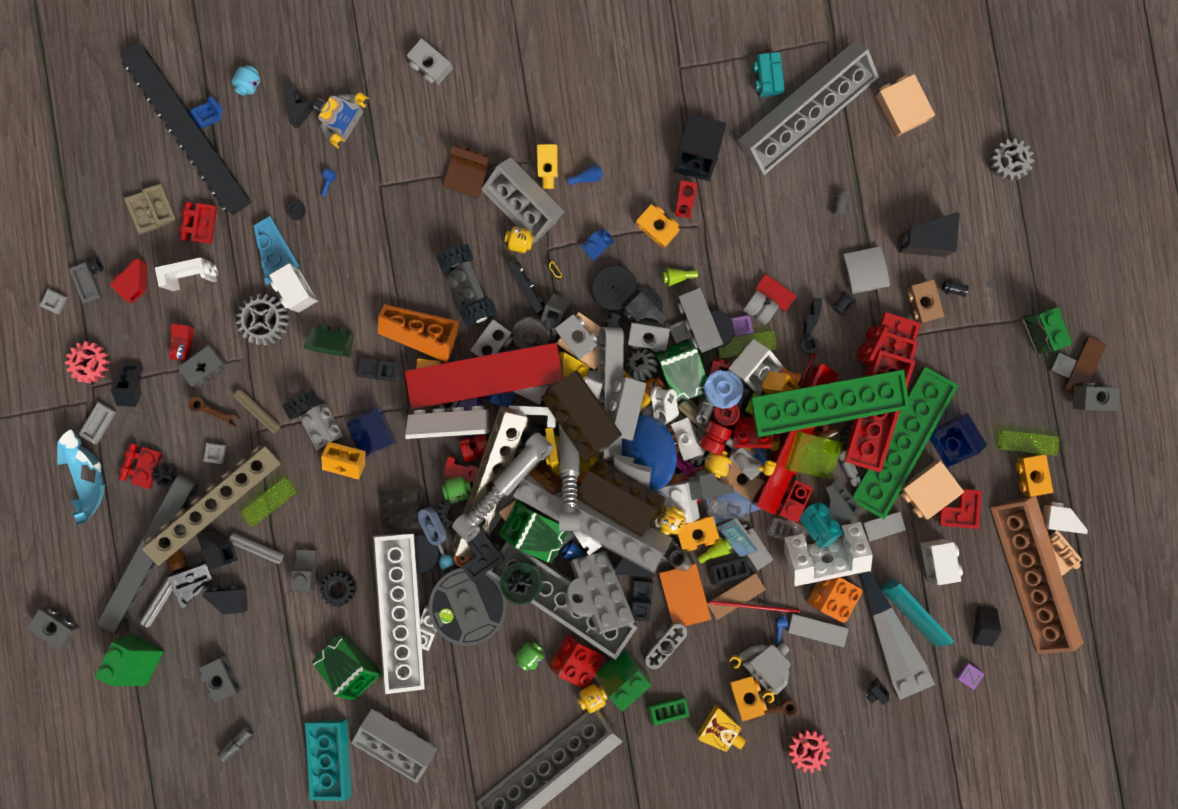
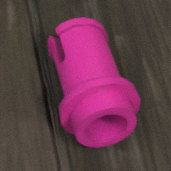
[676,453,693,475]

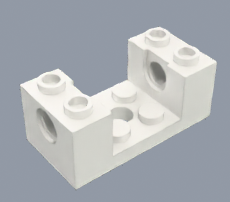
[784,522,873,586]

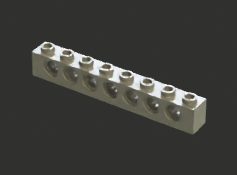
[451,406,528,558]
[142,444,281,566]

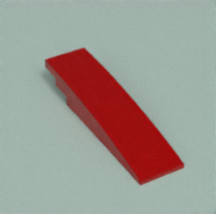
[844,312,921,472]
[405,343,563,409]

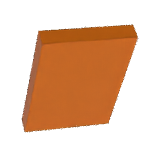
[659,563,711,629]

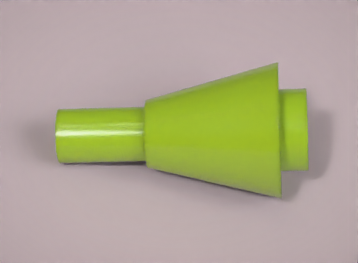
[662,268,698,287]
[697,537,732,564]

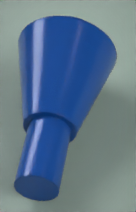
[567,163,603,185]
[561,541,586,560]

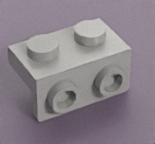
[299,403,343,450]

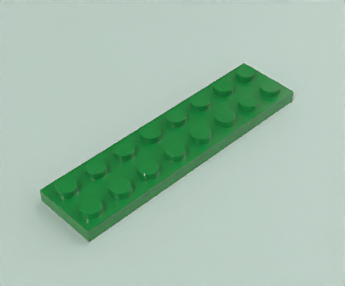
[852,367,959,520]
[750,370,910,437]

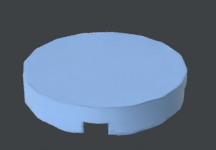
[704,370,743,409]

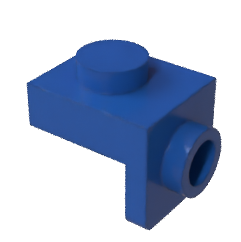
[190,96,223,129]
[581,228,614,260]
[482,392,516,408]

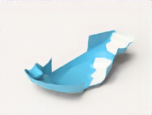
[57,430,105,525]

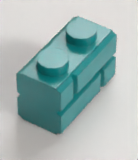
[753,52,785,97]
[800,502,843,549]

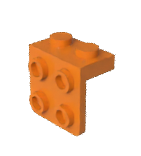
[806,577,862,623]

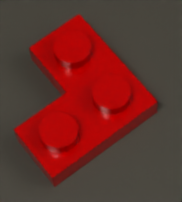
[939,489,982,529]

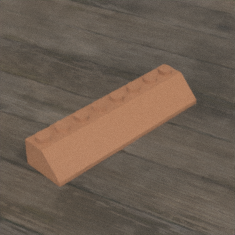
[991,496,1083,654]

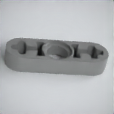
[645,621,687,669]

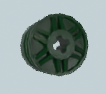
[499,561,543,605]

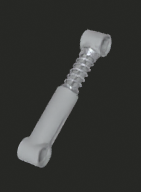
[559,424,580,531]
[452,433,553,542]

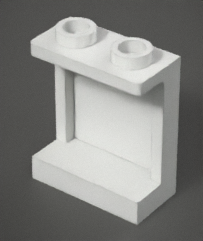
[155,258,218,291]
[509,406,557,428]

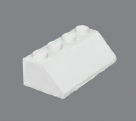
[405,406,490,439]

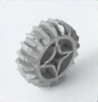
[236,294,289,345]

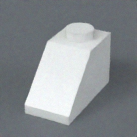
[1043,502,1088,534]

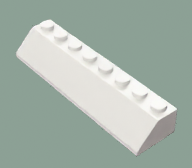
[373,534,425,694]

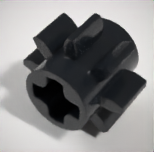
[151,462,177,486]
[506,569,532,596]

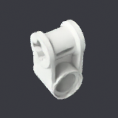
[651,386,679,425]

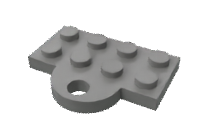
[565,551,635,634]

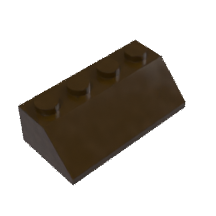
[541,370,622,462]
[575,459,666,537]

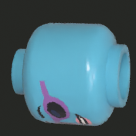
[232,65,261,96]

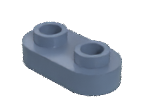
[418,507,446,545]

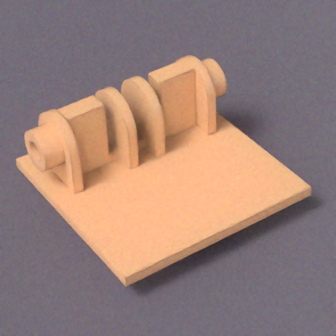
[1035,530,1082,576]

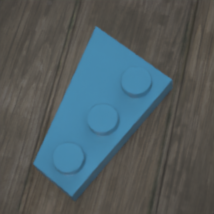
[254,216,300,285]

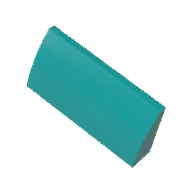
[880,578,954,647]
[305,719,352,801]

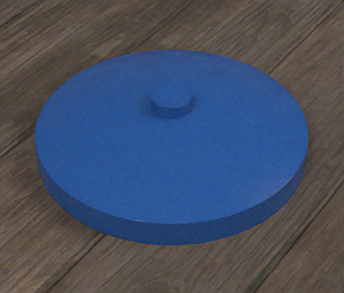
[612,415,677,491]

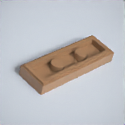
[707,573,766,620]

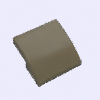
[124,184,176,235]

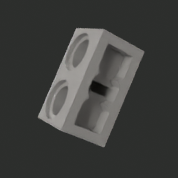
[470,320,513,357]

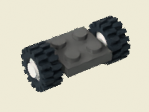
[436,244,498,327]

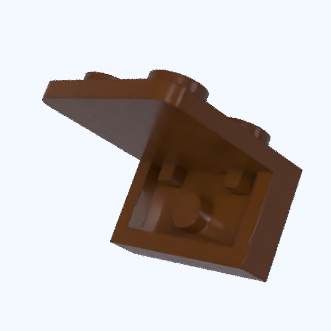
[443,145,491,198]

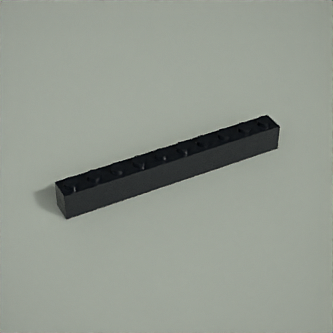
[120,42,252,215]

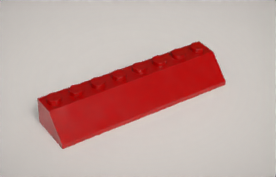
[752,363,839,515]

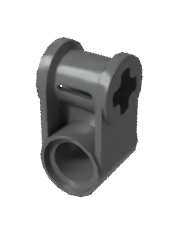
[663,540,692,572]

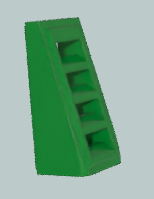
[646,697,690,726]

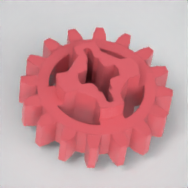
[65,341,110,383]
[788,729,831,773]

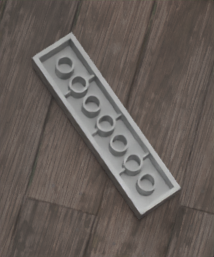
[487,542,637,660]

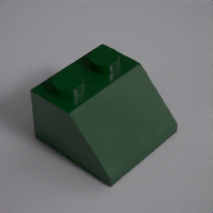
[304,325,354,358]

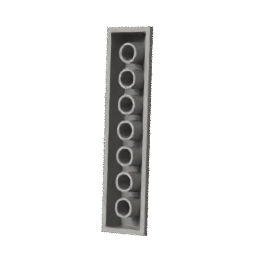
[737,42,879,175]
[513,474,672,574]
[476,710,623,809]

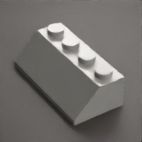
[482,157,565,243]
[351,709,437,783]

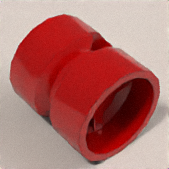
[712,405,740,426]
[698,420,733,456]
[459,433,489,463]

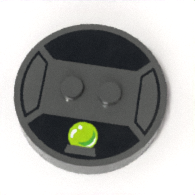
[429,567,507,646]

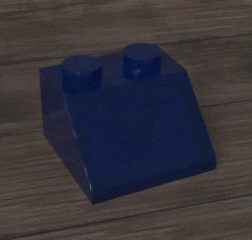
[346,408,397,457]
[930,412,987,467]

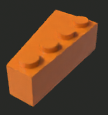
[378,304,459,363]

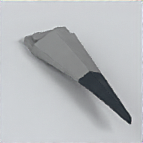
[860,571,935,700]

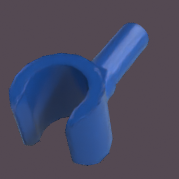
[321,168,336,196]
[775,616,788,644]

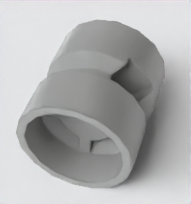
[743,290,779,325]

